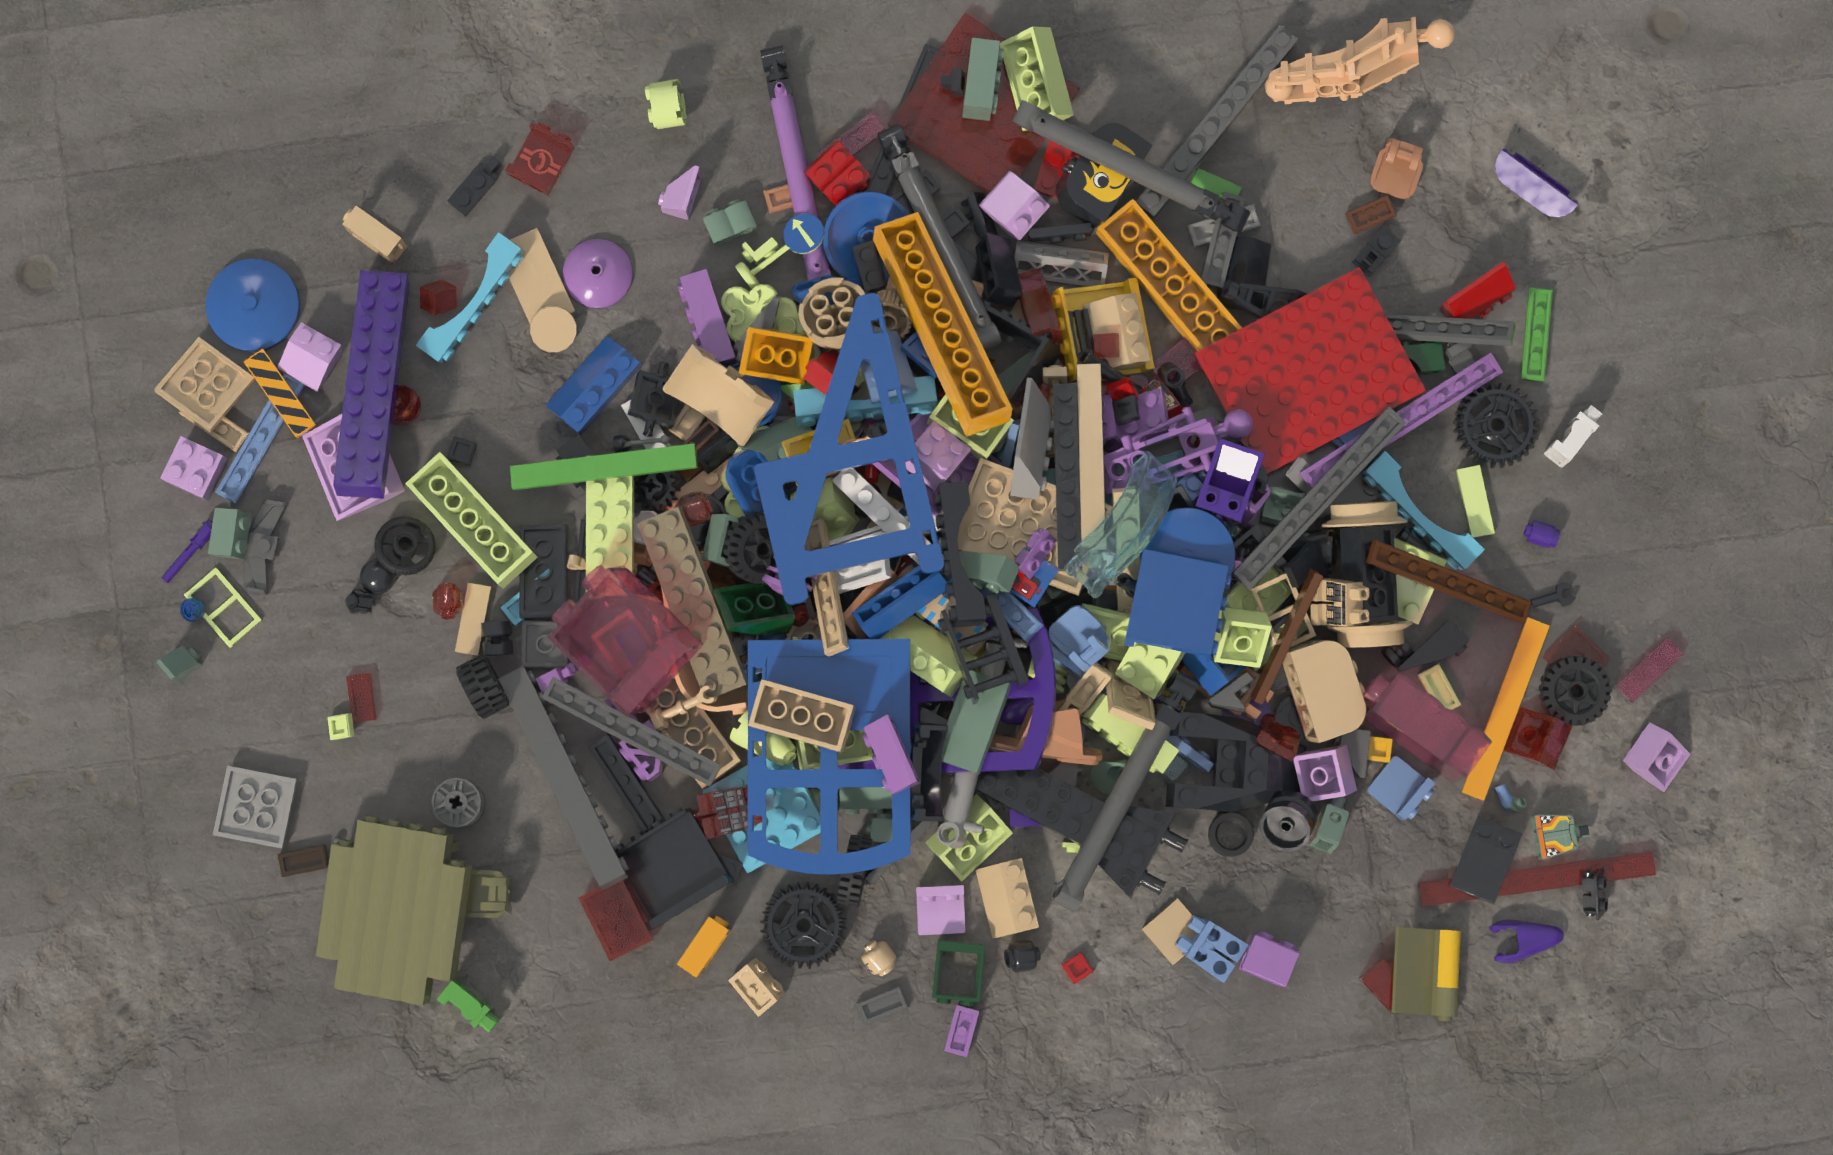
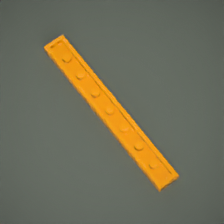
[1461,617,1549,801]

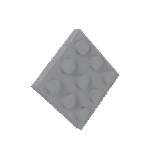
[213,766,298,849]

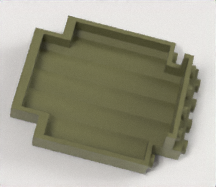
[316,815,472,1005]

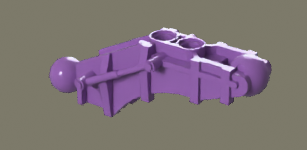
[1079,407,1253,496]

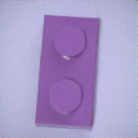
[944,1005,979,1057]

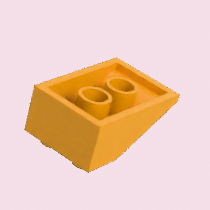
[739,327,813,384]

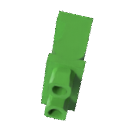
[437,979,500,1032]

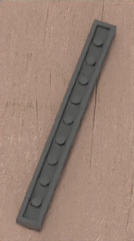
[1231,406,1406,590]

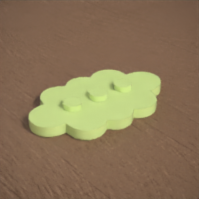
[721,284,821,361]

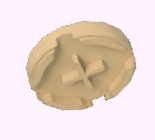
[530,306,576,352]

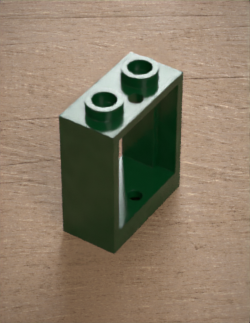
[932,941,985,1006]

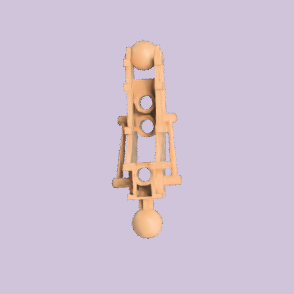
[1265,17,1455,104]

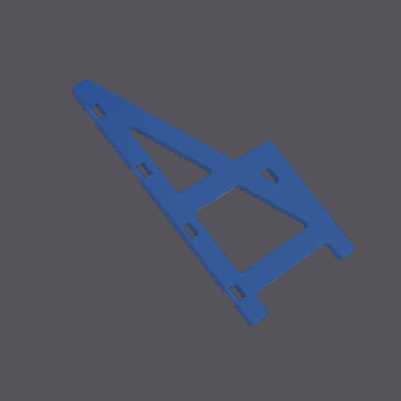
[754,293,944,605]

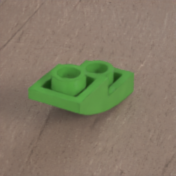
[1190,168,1242,197]

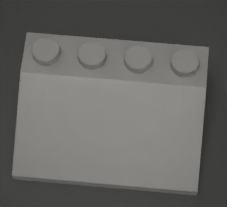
[1010,378,1054,500]

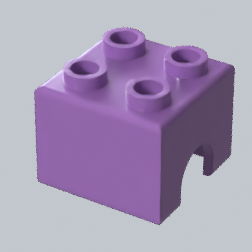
[1238,931,1299,987]

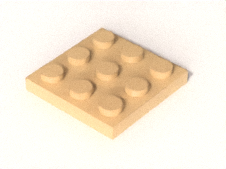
[154,337,255,433]

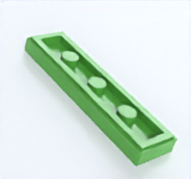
[1520,287,1553,382]

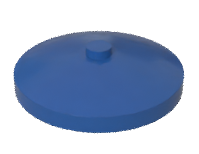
[822,191,909,282]
[206,259,300,352]
[1140,507,1235,575]

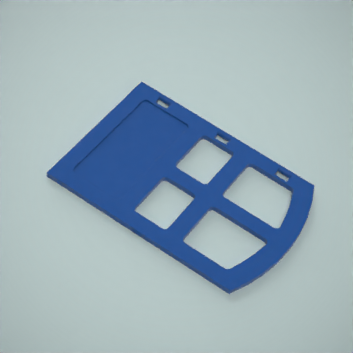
[748,639,912,875]

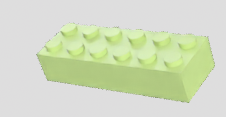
[405,452,537,589]

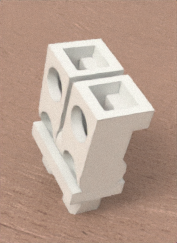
[1543,405,1602,468]

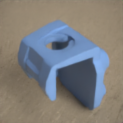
[1048,605,1111,672]

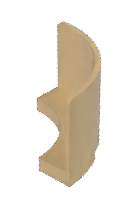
[663,344,774,446]

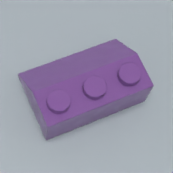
[862,715,921,795]

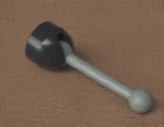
[613,435,669,453]

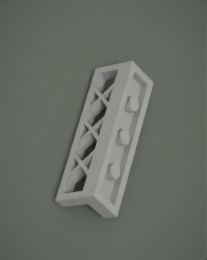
[1015,240,1109,286]

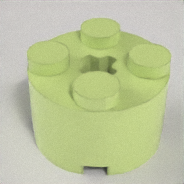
[645,79,687,129]

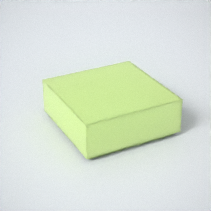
[328,713,355,740]

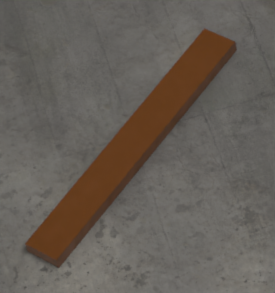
[1366,540,1531,624]

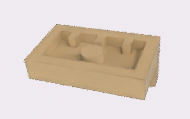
[728,958,786,1017]

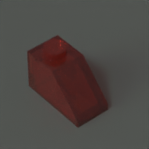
[1359,959,1395,1014]

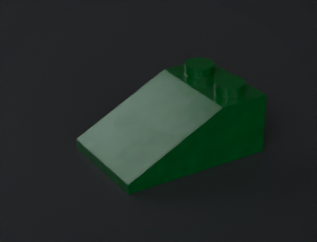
[713,583,795,636]

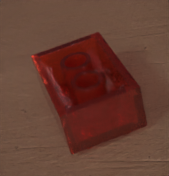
[578,880,654,962]

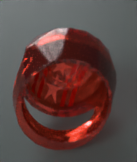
[393,385,422,426]

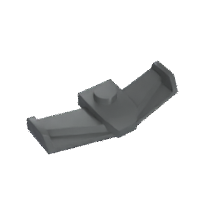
[244,499,287,595]

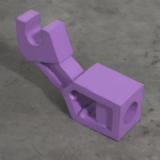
[536,656,589,694]

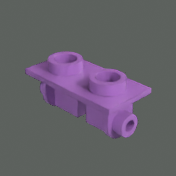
[1014,528,1057,579]

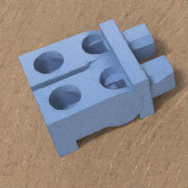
[1175,915,1249,983]

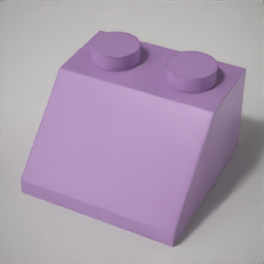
[979,171,1050,240]
[277,322,342,392]
[1623,722,1690,792]

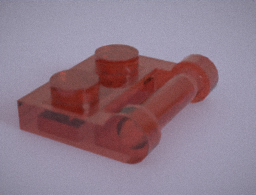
[1257,714,1301,761]

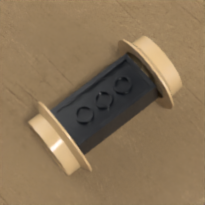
[1322,501,1413,647]

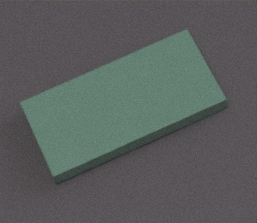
[942,671,1012,774]

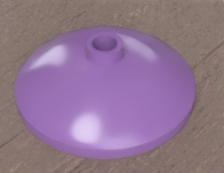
[563,239,633,308]

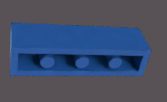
[852,565,948,639]

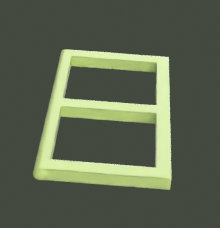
[184,568,262,648]

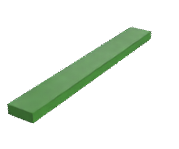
[510,444,698,490]

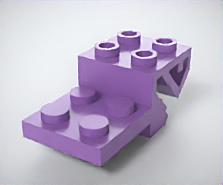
[1102,388,1169,453]
[605,688,664,782]

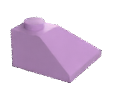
[658,166,702,220]

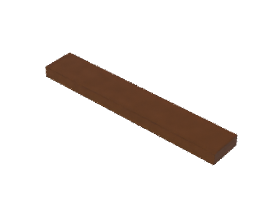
[1250,569,1323,705]

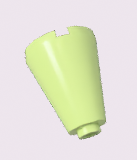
[730,710,796,766]

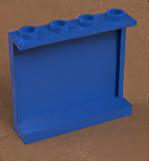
[1124,549,1232,662]

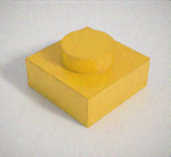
[1367,736,1393,763]

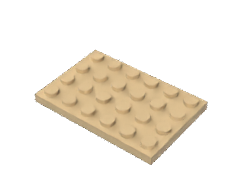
[958,458,1113,596]

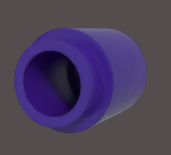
[1523,520,1560,548]

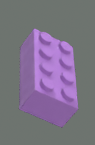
[677,269,737,367]

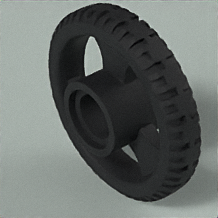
[374,516,436,576]

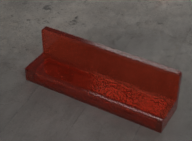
[1018,268,1064,345]

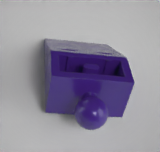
[1196,439,1265,525]

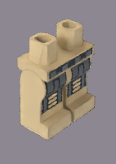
[1311,578,1369,627]

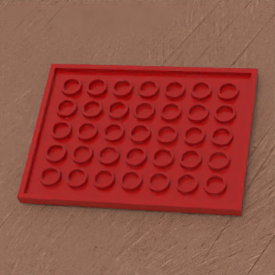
[1194,267,1426,474]

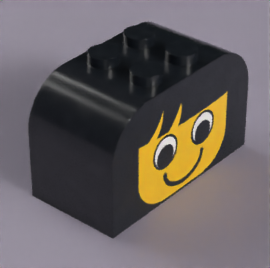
[1056,123,1153,229]

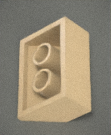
[1083,293,1150,371]
[975,858,1039,939]

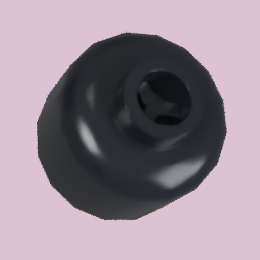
[1004,940,1041,973]

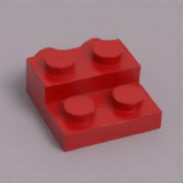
[803,140,871,206]

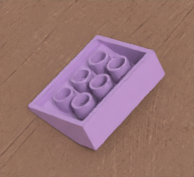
[302,414,405,521]

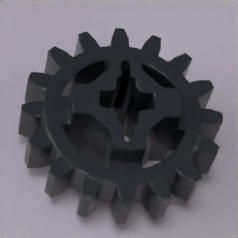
[634,471,681,512]

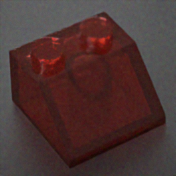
[1503,707,1572,770]

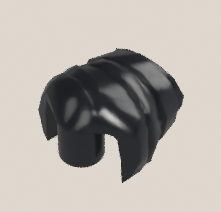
[345,588,374,614]

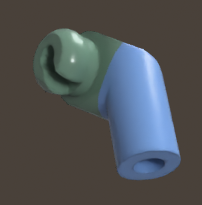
[1495,784,1527,812]

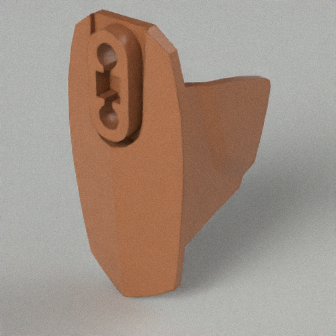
[989,699,1102,765]

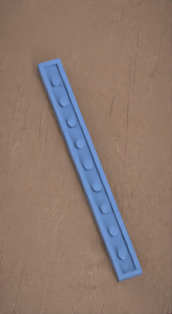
[1016,632,1214,772]

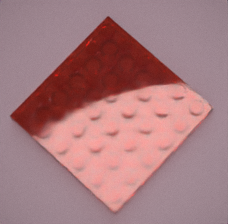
[888,13,1080,193]

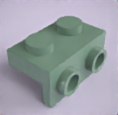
[1260,486,1308,532]

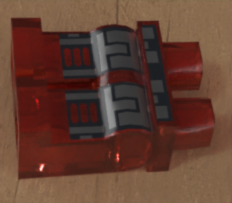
[696,785,767,840]

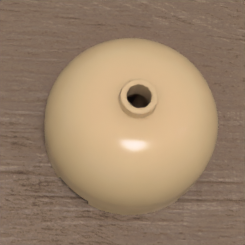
[799,278,865,350]

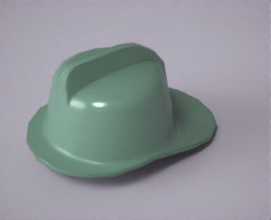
[1091,759,1140,795]

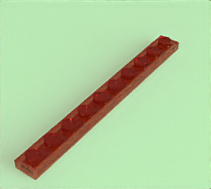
[1418,852,1656,907]

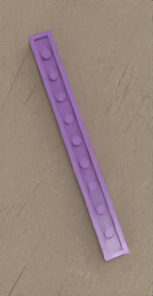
[1300,353,1503,489]

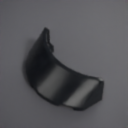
[910,722,948,821]

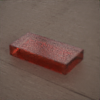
[346,673,376,723]

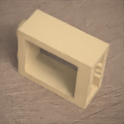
[342,206,408,265]

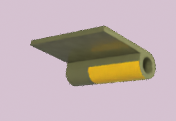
[1392,927,1461,1021]

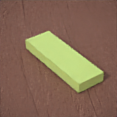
[1456,465,1495,538]

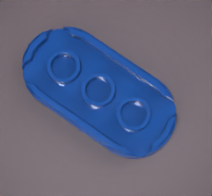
[726,449,790,516]

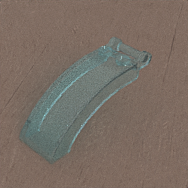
[1064,450,1177,598]

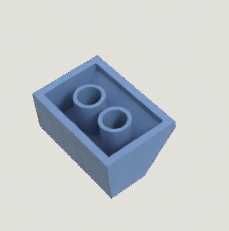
[860,326,917,404]

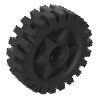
[724,512,777,584]
[1539,656,1612,726]
[837,834,873,907]

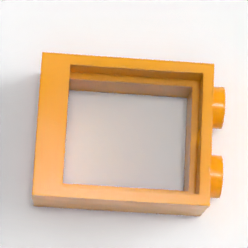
[677,915,731,978]

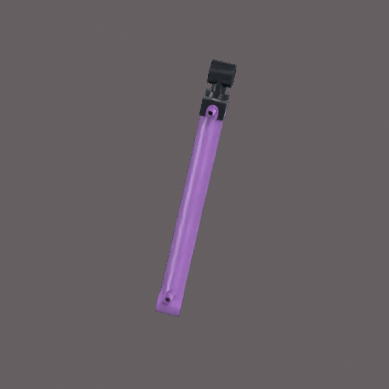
[760,45,831,280]

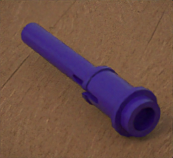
[161,519,213,583]

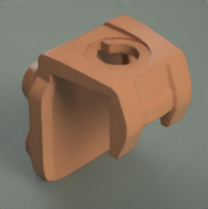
[1370,138,1424,199]

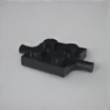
[627,361,680,437]

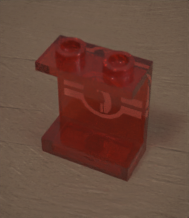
[505,122,574,196]

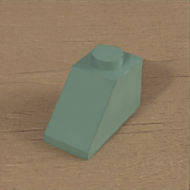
[156,645,202,683]

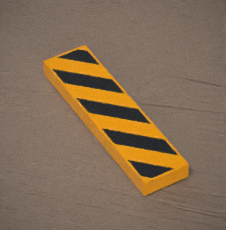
[244,349,316,438]

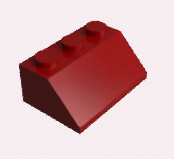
[1440,261,1516,319]

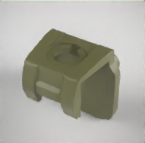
[465,870,513,918]

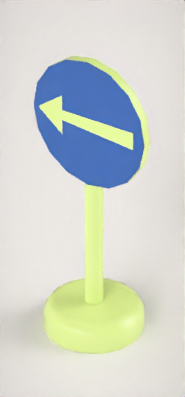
[735,213,824,289]

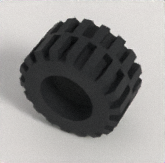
[456,654,509,719]

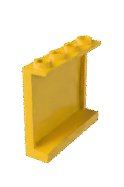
[1051,278,1155,383]

